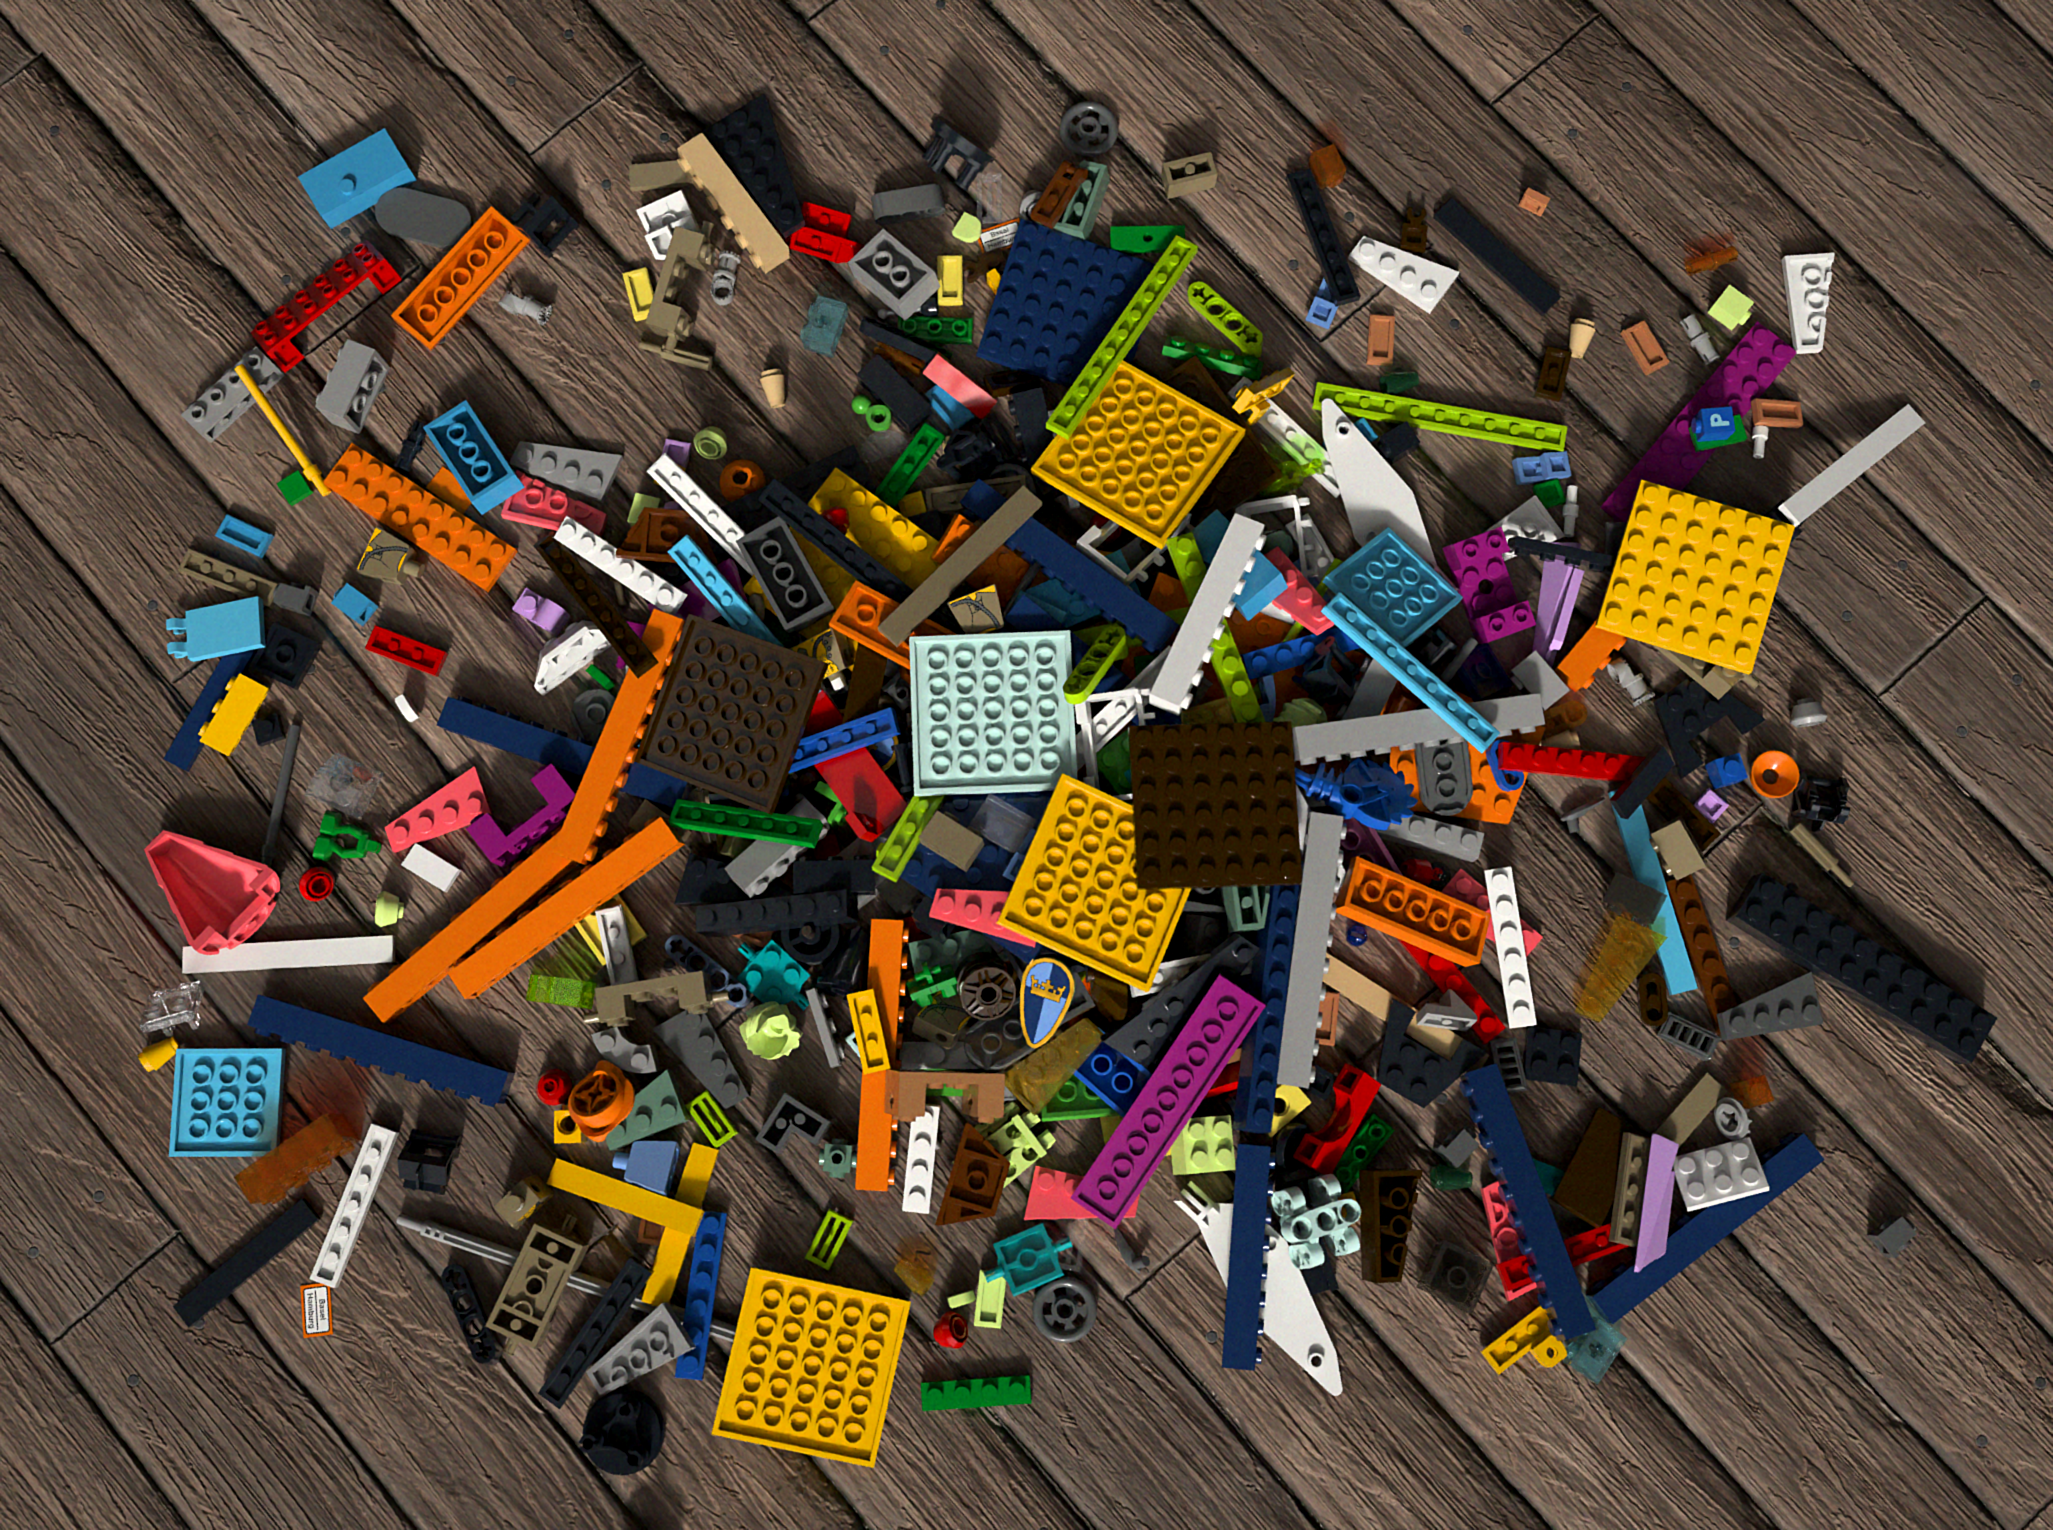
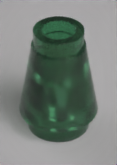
[1379,371,1419,395]
[1430,1164,1473,1191]

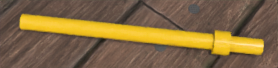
[235,364,331,497]

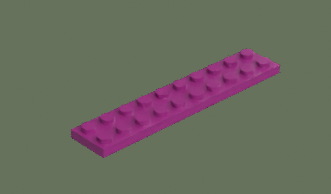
[1600,321,1797,522]
[1071,973,1266,1229]

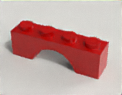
[1293,1063,1381,1175]

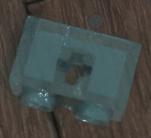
[800,295,849,358]
[1563,1317,1627,1385]

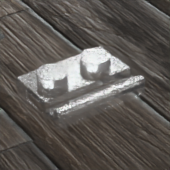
[969,793,1036,855]

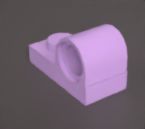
[512,588,570,637]

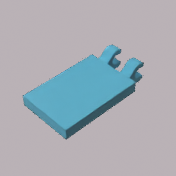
[166,596,266,662]

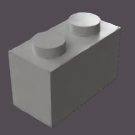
[1510,650,1570,712]

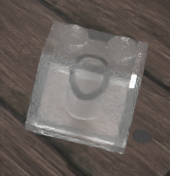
[304,753,384,820]

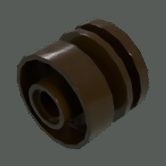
[955,952,1016,1020]

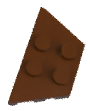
[616,507,717,566]
[935,1123,1011,1226]

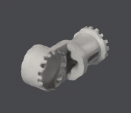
[710,250,741,305]
[498,291,553,325]
[1607,657,1655,707]

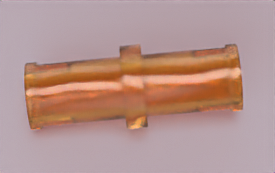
[1685,246,1738,276]
[873,341,925,377]

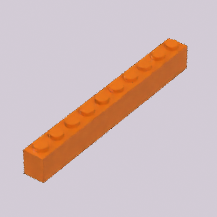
[552,609,685,866]
[448,816,685,999]
[363,825,579,1024]
[855,919,910,1191]

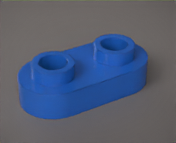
[1486,739,1524,792]

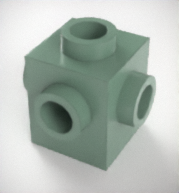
[819,1139,857,1178]

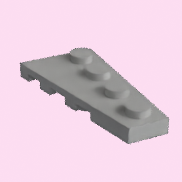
[509,441,624,503]
[586,1302,696,1395]

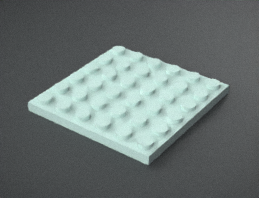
[909,630,1077,796]

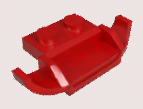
[774,201,864,264]

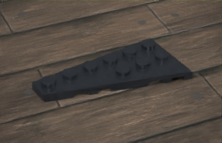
[703,94,806,238]
[1100,932,1260,1072]

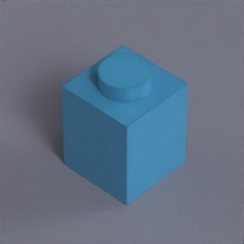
[331,583,379,627]

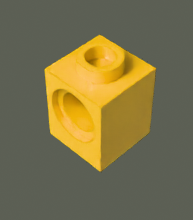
[554,1105,587,1143]

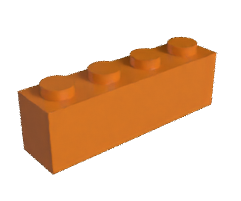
[1553,617,1628,692]

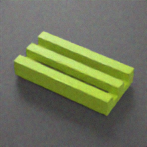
[685,1089,739,1149]
[805,1209,854,1270]

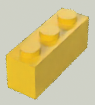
[198,673,270,757]

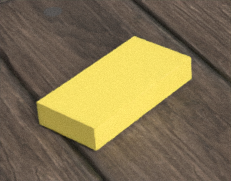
[937,255,963,306]
[622,267,654,322]

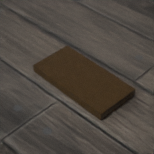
[1550,1107,1646,1228]

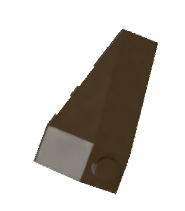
[1086,966,1128,1024]

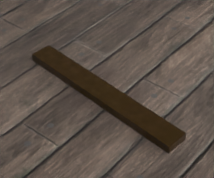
[533,530,659,678]

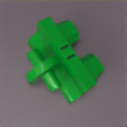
[906,961,958,1008]

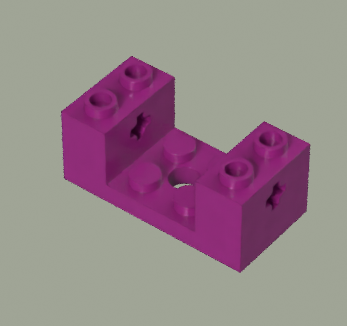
[1443,526,1536,644]
[466,764,577,868]

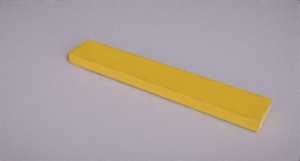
[641,1142,720,1306]
[546,1158,705,1237]

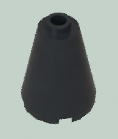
[816,926,870,1001]

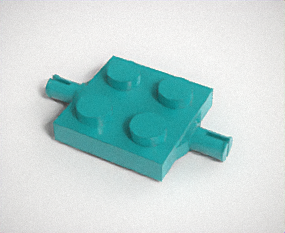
[736,939,812,1011]
[983,1223,1073,1297]

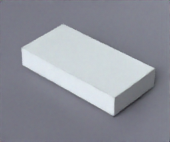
[401,843,461,893]

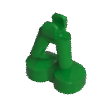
[313,810,382,862]

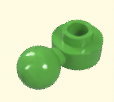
[851,394,892,432]

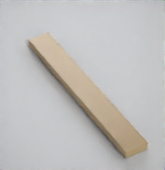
[1322,952,1489,1073]

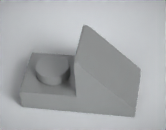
[1416,989,1477,1032]

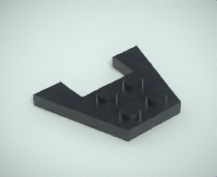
[1653,677,1766,779]
[1376,998,1487,1108]

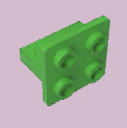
[814,781,849,831]

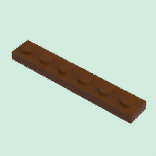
[1665,875,1737,1035]

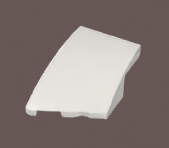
[636,189,701,260]

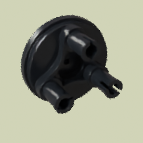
[922,113,996,191]
[579,1389,666,1475]

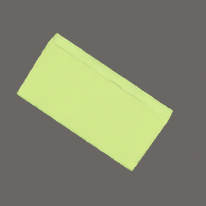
[974,1270,1006,1329]

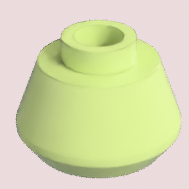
[694,426,727,459]
[375,891,404,927]

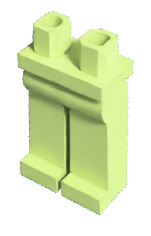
[952,1109,1056,1188]

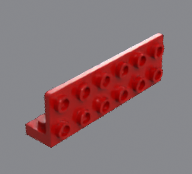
[251,240,402,373]
[801,689,908,842]

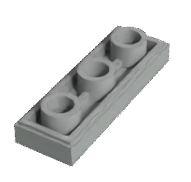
[806,988,845,1068]

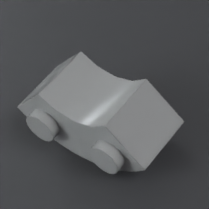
[591,1027,662,1074]

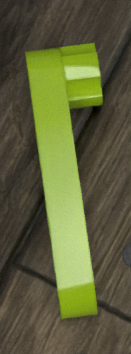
[1187,281,1263,358]
[1063,626,1129,704]

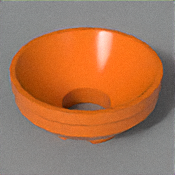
[719,459,766,502]
[1749,750,1799,798]

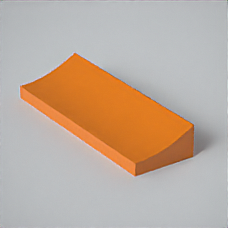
[391,206,530,351]
[1334,856,1491,967]

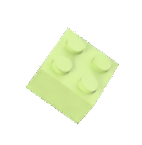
[1171,1115,1236,1175]

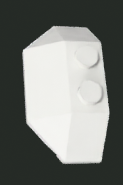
[534,620,611,696]

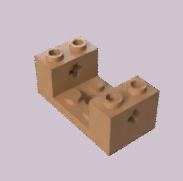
[884,1069,1005,1123]

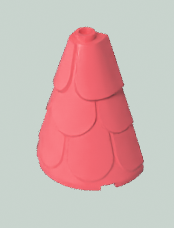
[144,830,280,955]

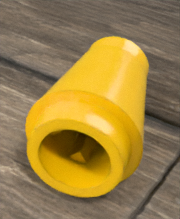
[137,1036,182,1072]

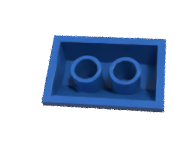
[1065,1020,1154,1118]

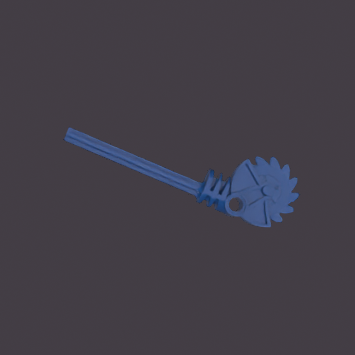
[1163,711,1418,831]

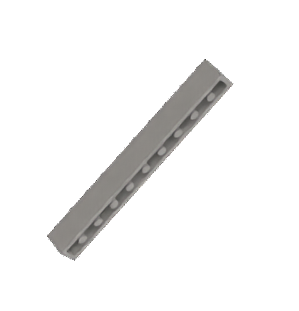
[1292,693,1545,765]
[1277,812,1347,1088]

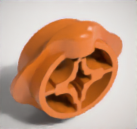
[568,1060,635,1142]

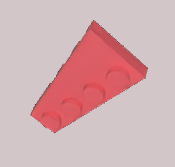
[501,470,608,538]
[1264,546,1335,636]
[384,766,494,853]
[1440,869,1543,957]
[929,889,1036,947]
[1024,1166,1140,1220]
[1480,1180,1537,1301]

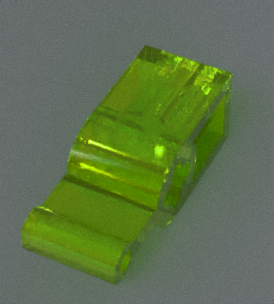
[1260,458,1325,499]
[526,974,596,1010]

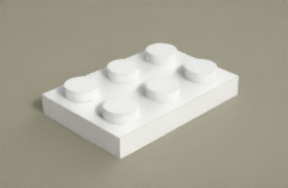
[1672,1137,1769,1211]

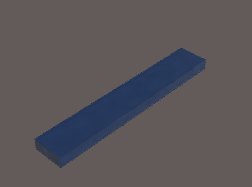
[163,649,259,772]

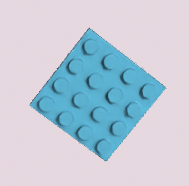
[1323,527,1463,648]
[169,1048,286,1157]

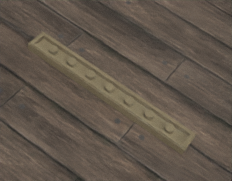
[878,486,1042,647]

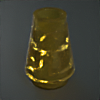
[894,1258,935,1296]

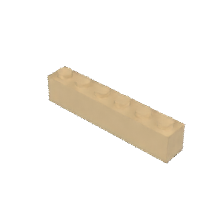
[677,133,790,274]

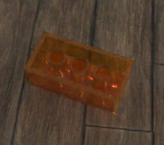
[234,1113,361,1205]

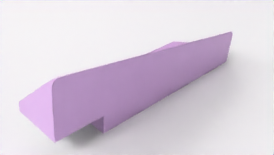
[1532,542,1584,668]
[1634,1133,1679,1272]

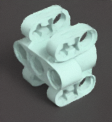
[1271,1174,1361,1269]

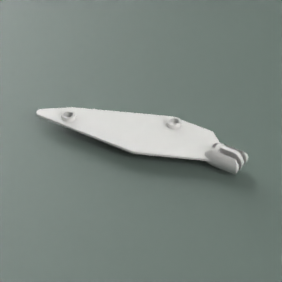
[1321,399,1458,591]
[1173,1181,1342,1396]

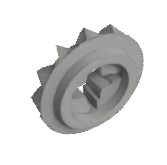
[1714,1096,1753,1140]

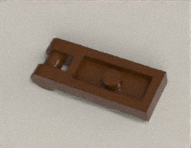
[1030,160,1088,229]

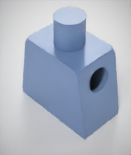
[613,1141,681,1198]

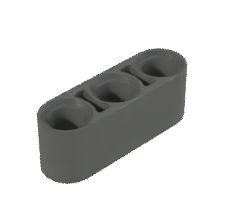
[871,184,946,225]

